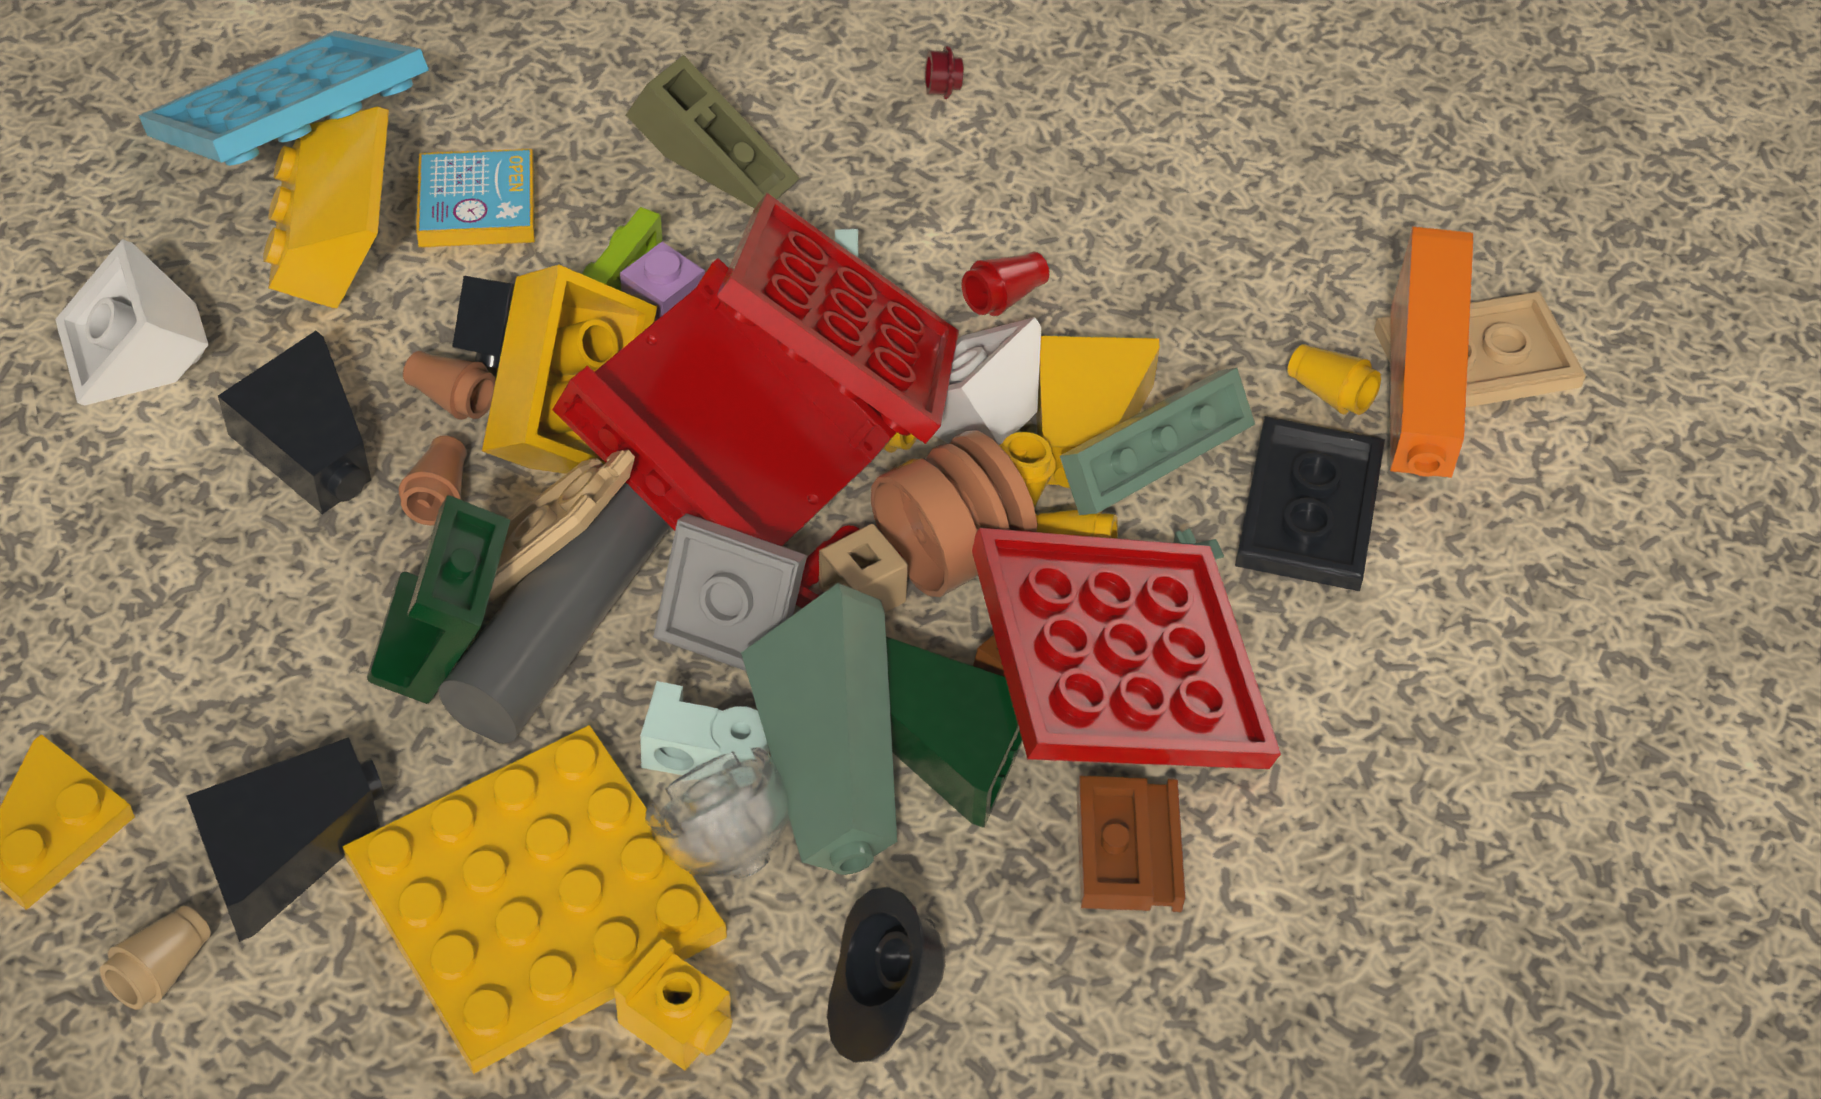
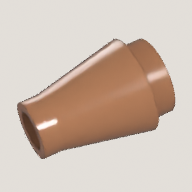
[403,351,496,420]
[399,436,467,526]

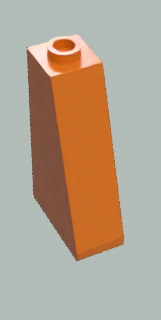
[1390,226,1473,478]

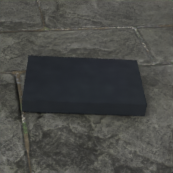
[1235,416,1385,591]

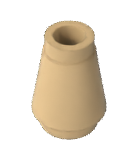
[100,905,211,1010]

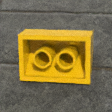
[263,106,389,308]
[482,264,657,474]

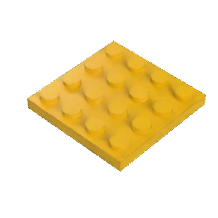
[343,725,727,1074]

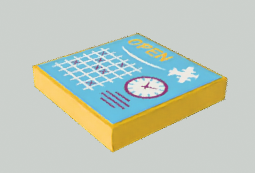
[416,149,535,248]

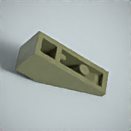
[626,55,800,209]

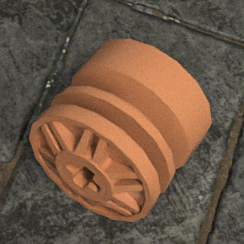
[871,430,1037,597]

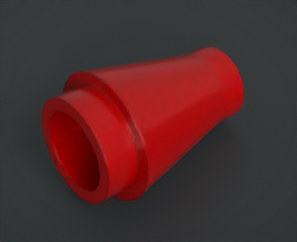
[961,252,1049,316]

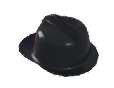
[827,887,946,1063]

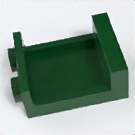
[367,495,511,704]

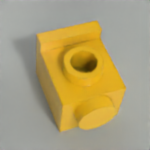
[614,938,732,1070]

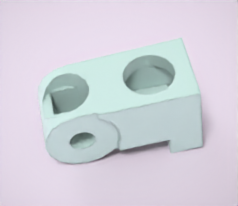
[640,681,769,784]

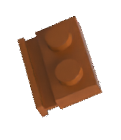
[1076,776,1186,912]

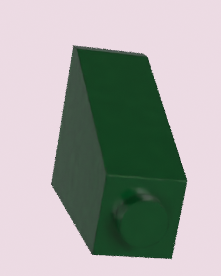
[886,637,1023,828]

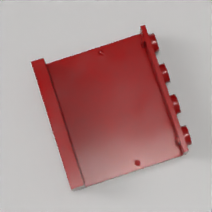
[552,258,896,547]

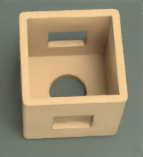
[819,524,908,613]

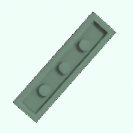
[1060,368,1255,515]

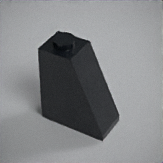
[218,331,371,515]
[186,737,385,941]

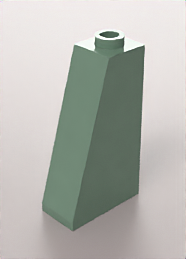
[741,583,897,875]

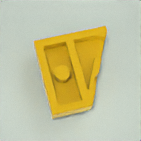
[0,734,135,910]

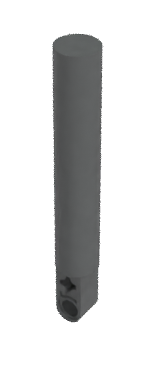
[439,482,670,744]

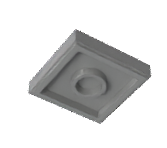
[653,513,807,671]

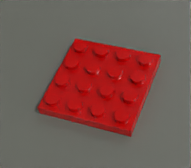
[716,193,959,444]
[972,528,1281,769]

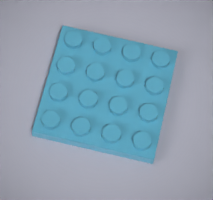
[138,31,429,166]

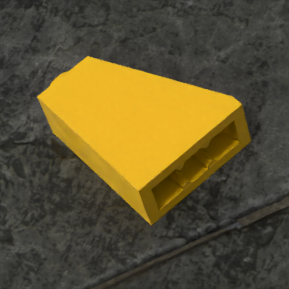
[1036,336,1160,488]

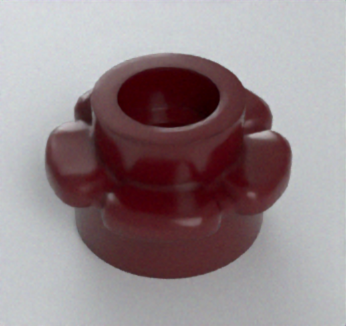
[925,46,963,99]

